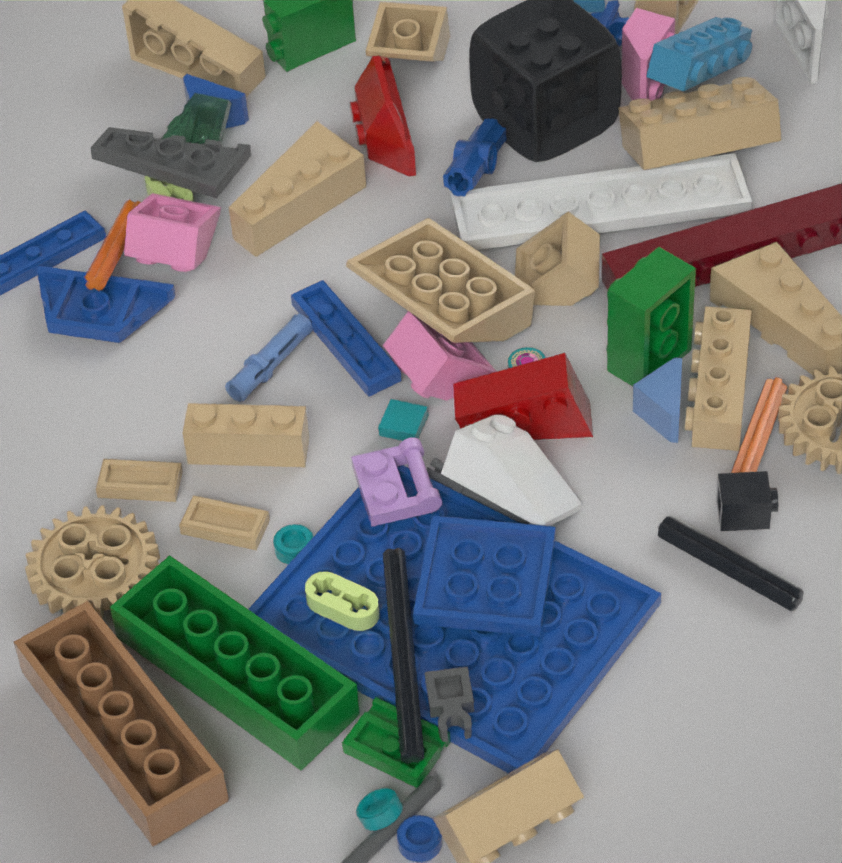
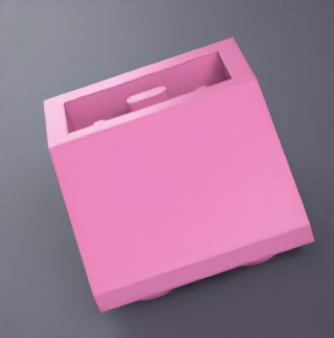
[622,8,675,101]

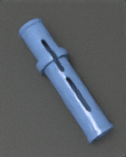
[225,314,313,402]

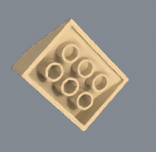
[346,218,536,343]

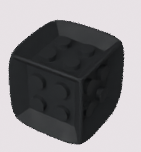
[469,0,622,162]

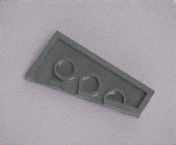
[90,127,251,198]

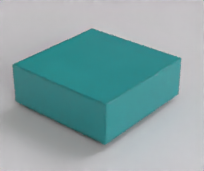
[378,399,428,441]

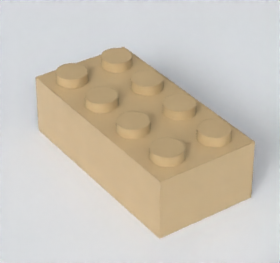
[618,77,781,170]

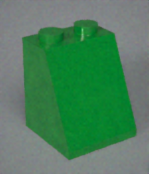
[262,0,356,72]

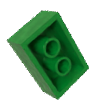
[606,247,696,387]

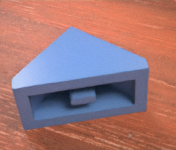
[633,358,682,443]

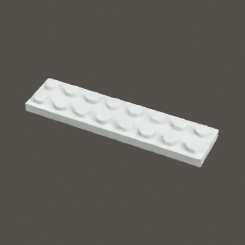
[450,153,752,250]

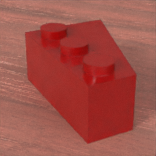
[453,353,593,440]

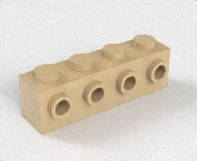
[685,306,752,451]

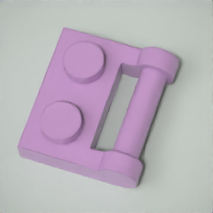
[351,438,442,526]

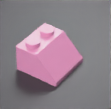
[124,193,221,272]
[383,311,497,401]

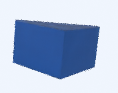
[183,74,249,135]

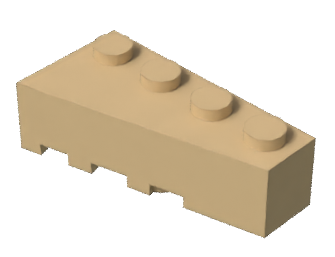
[122,0,266,97]
[228,121,366,257]
[710,242,842,375]

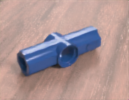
[443,119,506,197]

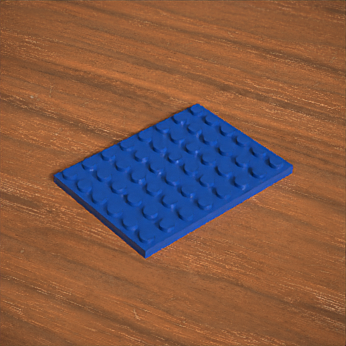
[248,465,662,773]

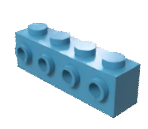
[646,17,753,91]

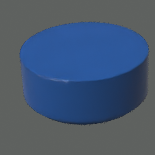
[397,815,443,862]

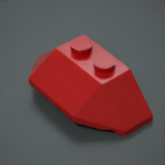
[349,55,416,177]

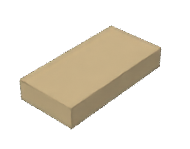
[96,459,183,502]
[179,495,270,551]

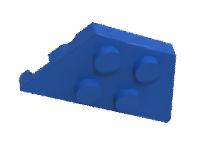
[36,266,176,343]

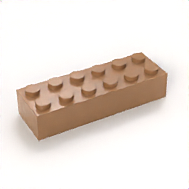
[14,601,229,847]

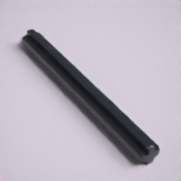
[383,548,425,764]

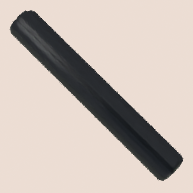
[658,516,804,611]

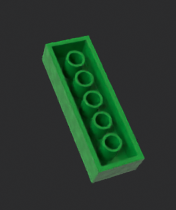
[110,555,360,771]

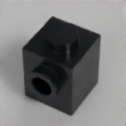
[716,471,778,531]

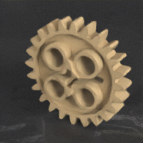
[778,366,842,474]
[25,505,160,619]

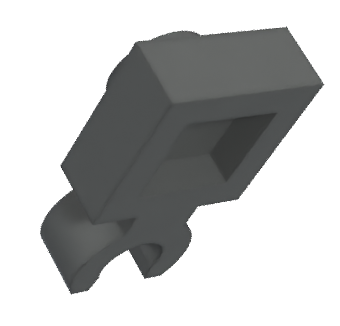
[425,667,474,742]

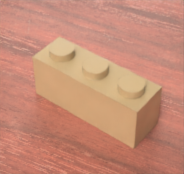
[182,403,309,467]
[433,749,584,863]

